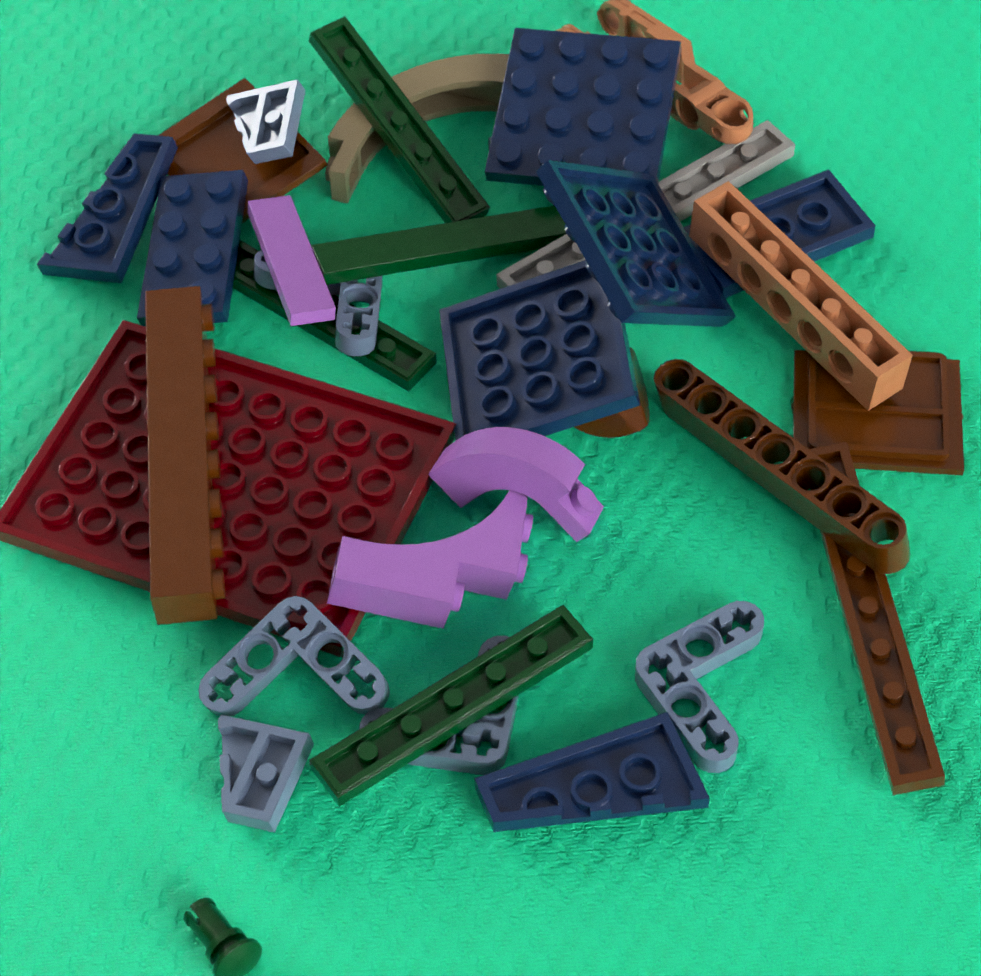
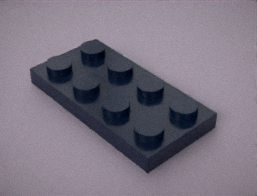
[684,169,876,298]
[137,170,248,327]

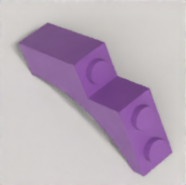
[327,490,533,629]

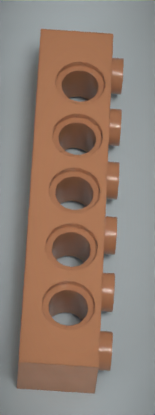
[689,181,913,411]

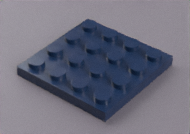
[485,28,682,186]
[536,160,736,327]
[439,260,640,441]

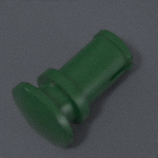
[183,898,262,976]

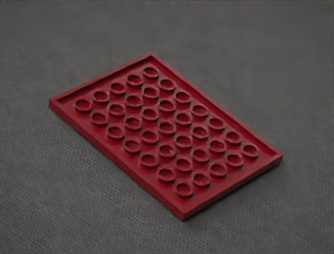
[0,320,456,658]

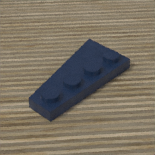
[37,133,178,284]
[475,712,710,832]

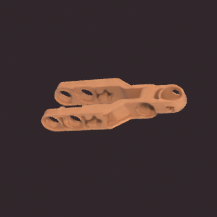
[555,0,753,144]

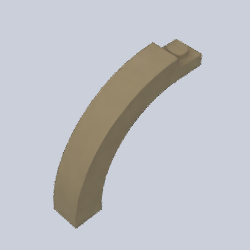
[325,54,509,204]

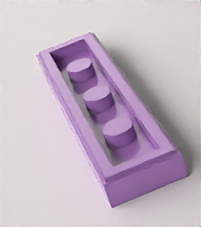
[248,195,336,326]

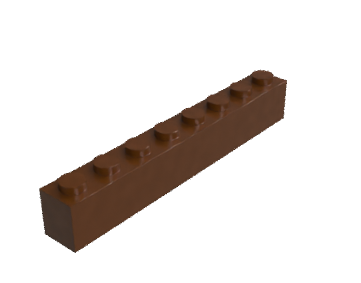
[145,286,226,625]

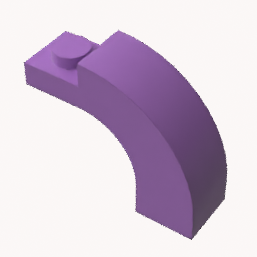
[428,427,604,542]

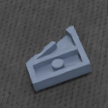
[226,79,306,164]
[218,715,314,833]

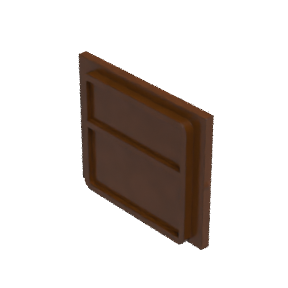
[158,78,328,224]
[791,350,964,476]

